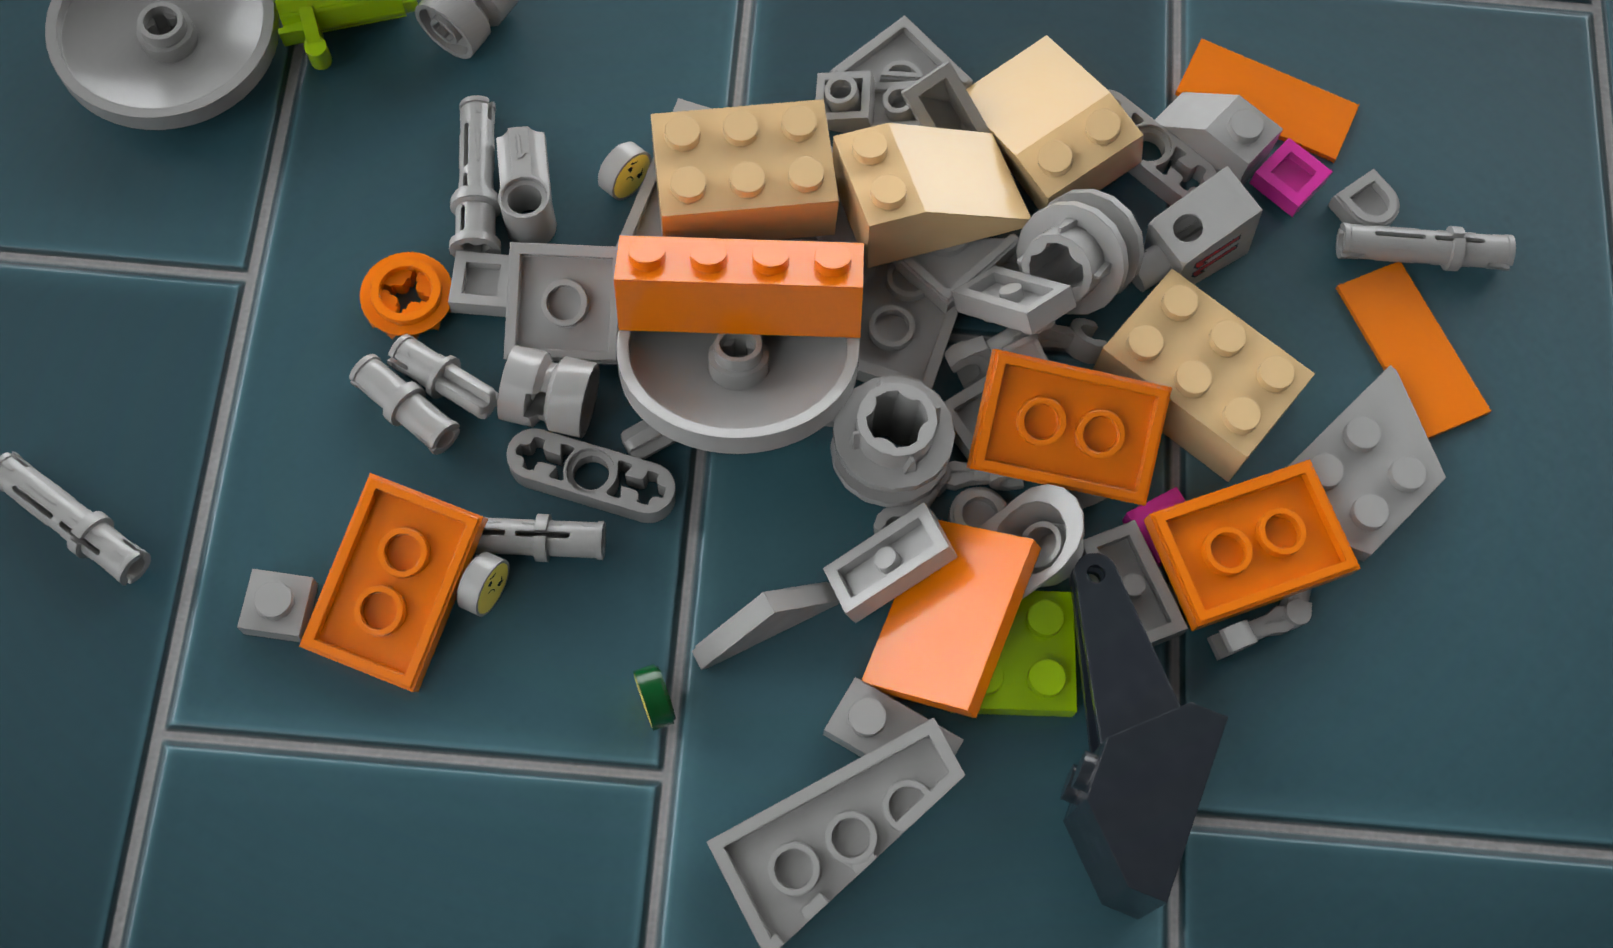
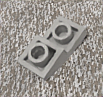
[815,70,920,133]

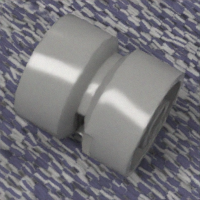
[414,0,519,59]
[497,345,600,438]

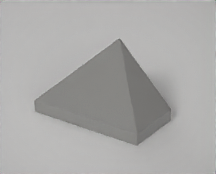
[901,61,1004,157]

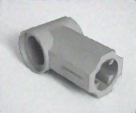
[496,126,557,244]

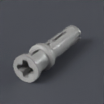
[449,95,501,258]

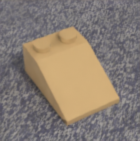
[966,35,1144,210]
[833,123,1031,268]

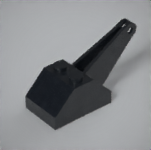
[1060,553,1228,919]

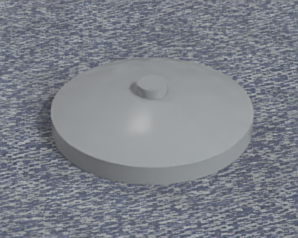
[45,0,279,130]
[616,330,860,454]

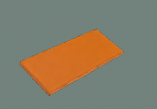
[1175,38,1359,163]
[1336,262,1491,439]

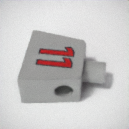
[1132,166,1263,292]

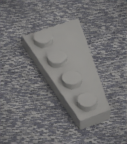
[707,718,965,948]

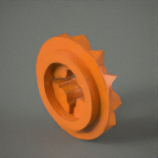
[360,252,451,339]

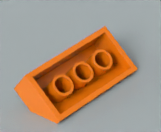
[614,235,864,338]

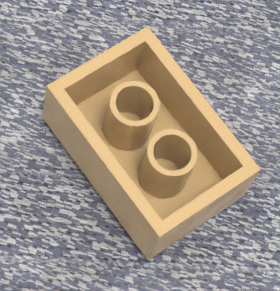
[651,99,839,240]
[1093,269,1315,482]

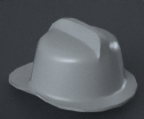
[978,484,1085,599]

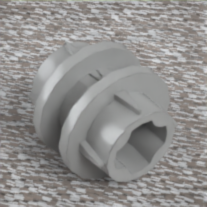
[1016,189,1145,314]
[830,375,955,508]

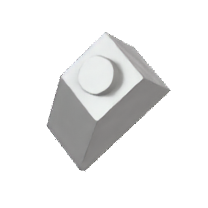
[1155,92,1283,185]

